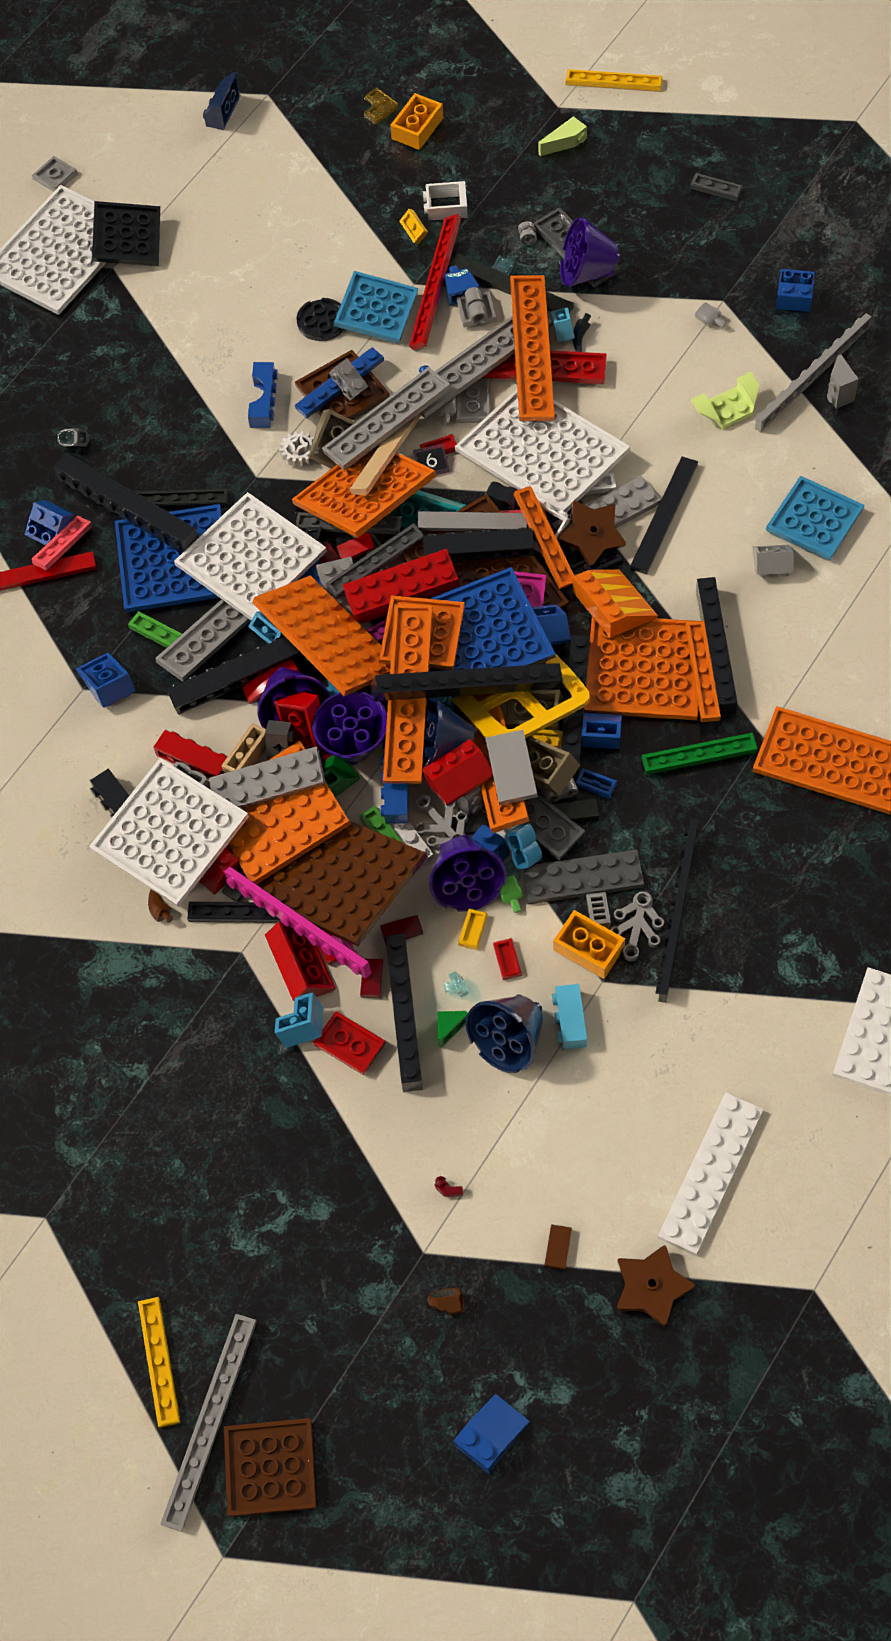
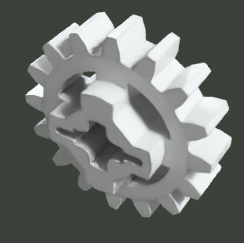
[279,431,314,466]

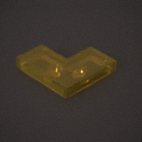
[364,87,398,125]

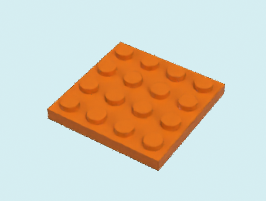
[379,596,465,670]

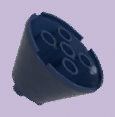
[423,697,476,768]
[466,994,543,1073]

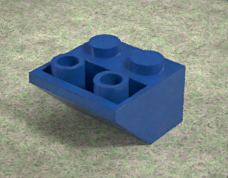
[776,269,815,312]
[25,500,74,545]
[532,604,571,645]
[582,712,622,749]

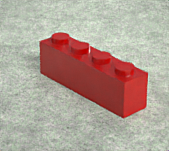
[153,730,227,780]

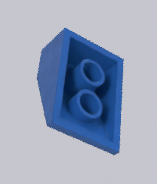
[76,652,135,708]
[454,1394,530,1474]

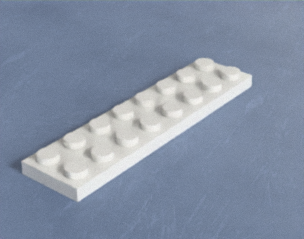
[658,1092,763,1256]

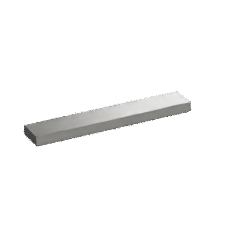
[418,512,527,532]

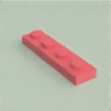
[32,515,92,571]

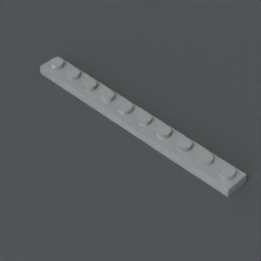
[755,313,871,432]
[161,1314,257,1532]

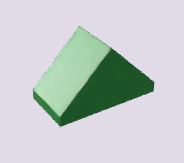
[437,1011,468,1048]

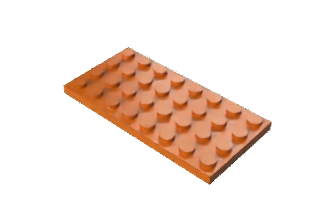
[252,575,391,696]
[752,706,891,815]

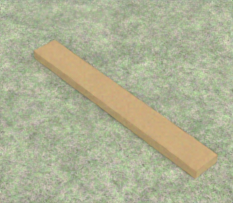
[350,414,421,495]

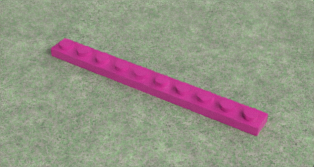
[224,867,372,978]

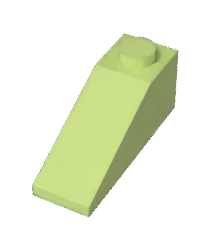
[538,117,587,156]

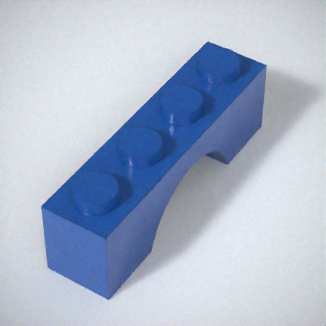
[248,362,278,428]

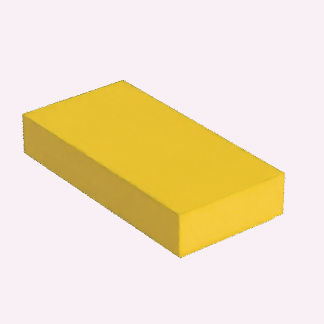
[458,909,488,950]

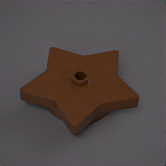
[558,501,626,567]
[617,1245,695,1327]

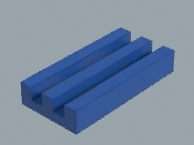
[575,768,617,799]

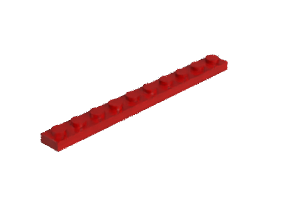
[409,213,461,350]

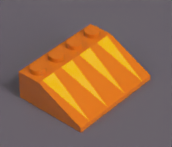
[573,569,658,638]

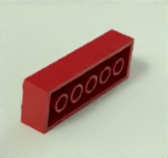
[342,549,460,624]

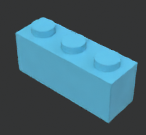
[552,984,587,1050]

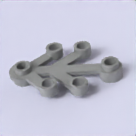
[415,794,469,848]
[610,892,664,962]

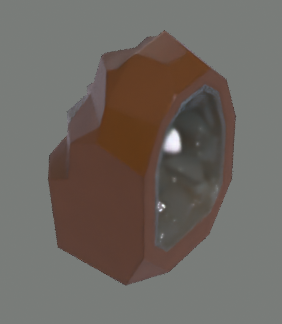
[428,1288,464,1315]

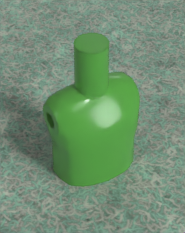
[500,875,523,913]

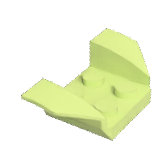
[690,372,760,430]

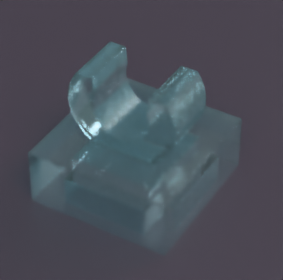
[491,255,514,275]
[443,971,469,997]

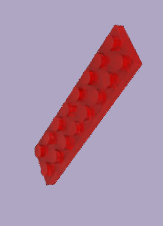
[482,350,607,384]

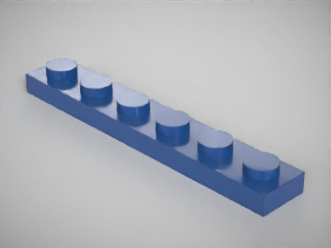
[295,347,384,419]

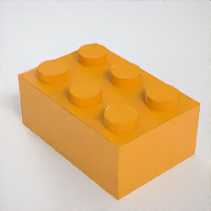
[390,93,444,150]
[553,910,625,979]

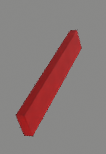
[0,551,97,591]

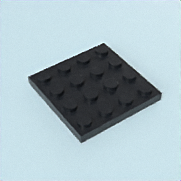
[92,201,161,266]

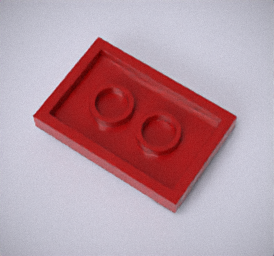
[313,1011,386,1075]

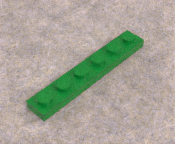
[641,733,757,775]

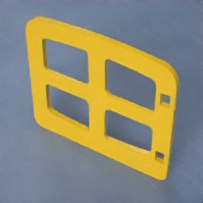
[451,654,590,739]

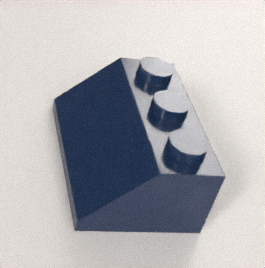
[203,72,241,130]

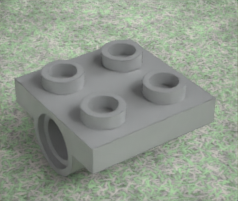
[456,287,496,327]

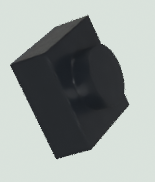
[305,526,325,543]

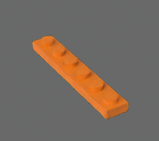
[513,486,574,589]
[685,621,721,722]

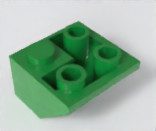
[322,755,360,798]

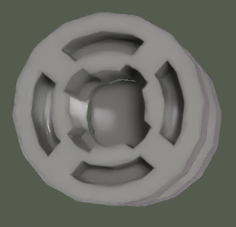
[518,221,537,245]

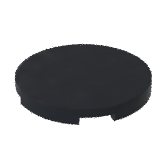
[296,298,344,341]

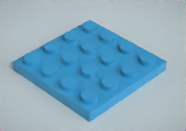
[334,271,418,344]
[766,476,864,561]

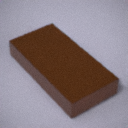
[544,1224,572,1270]

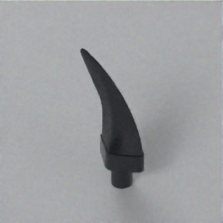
[572,313,591,352]

